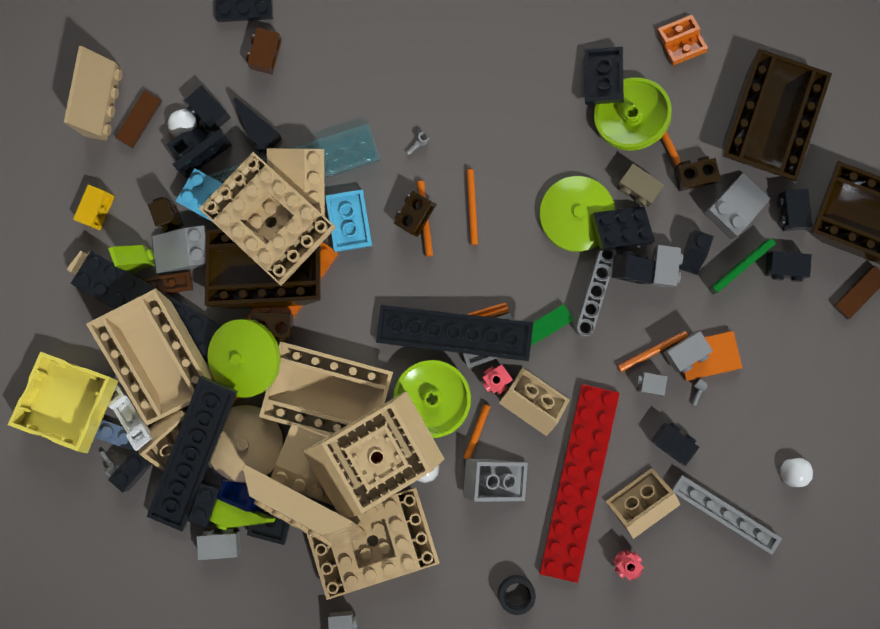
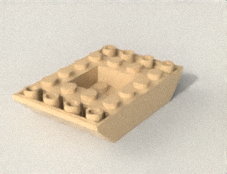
[199,152,336,286]
[303,391,444,519]
[307,487,440,600]

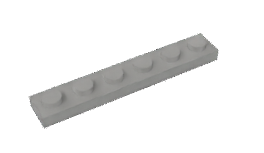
[672,474,782,555]

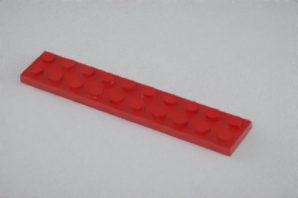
[539,384,620,583]

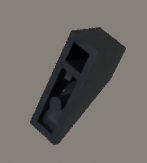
[233,97,282,154]

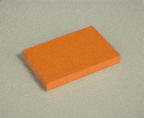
[683,331,742,381]

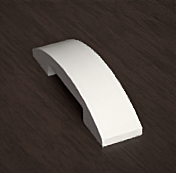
[108,384,152,451]

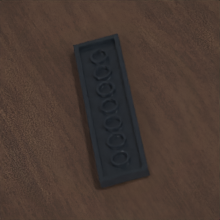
[71,250,221,362]
[376,305,534,361]
[147,376,238,531]

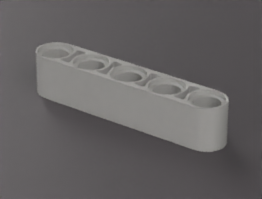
[575,249,617,337]

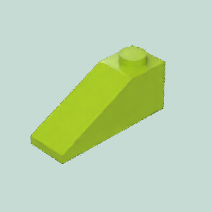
[108,245,155,273]
[210,499,275,530]

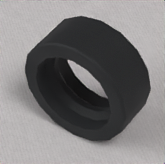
[498,575,536,615]

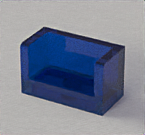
[217,480,262,512]

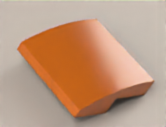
[657,15,708,66]

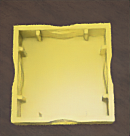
[8,352,119,454]

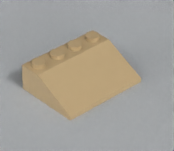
[64,46,122,141]
[267,148,325,226]
[271,422,333,505]

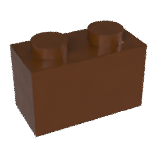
[246,28,282,75]

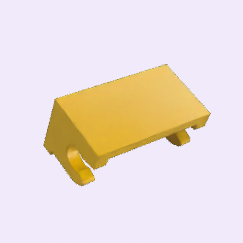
[73,185,115,231]

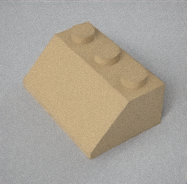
[499,367,570,436]
[138,407,187,471]
[606,468,680,539]

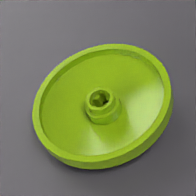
[594,77,672,151]
[539,176,615,252]
[208,319,281,398]
[393,360,471,438]

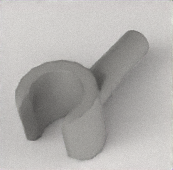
[407,131,429,155]
[692,378,707,406]
[100,451,119,477]

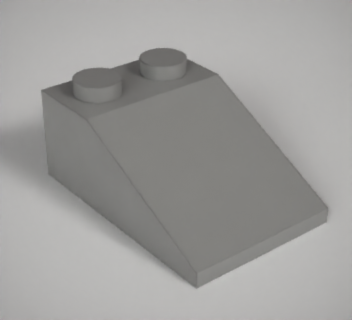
[703,173,771,239]
[152,225,208,274]
[463,459,528,502]

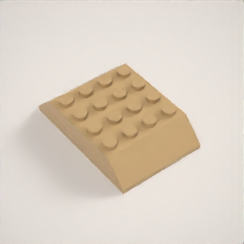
[86,288,212,426]
[259,341,393,436]
[243,465,367,547]

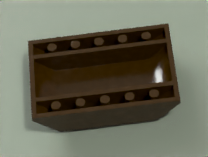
[722,49,832,182]
[811,161,880,264]
[205,226,321,309]

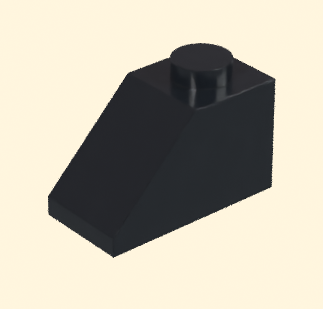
[679,230,714,275]

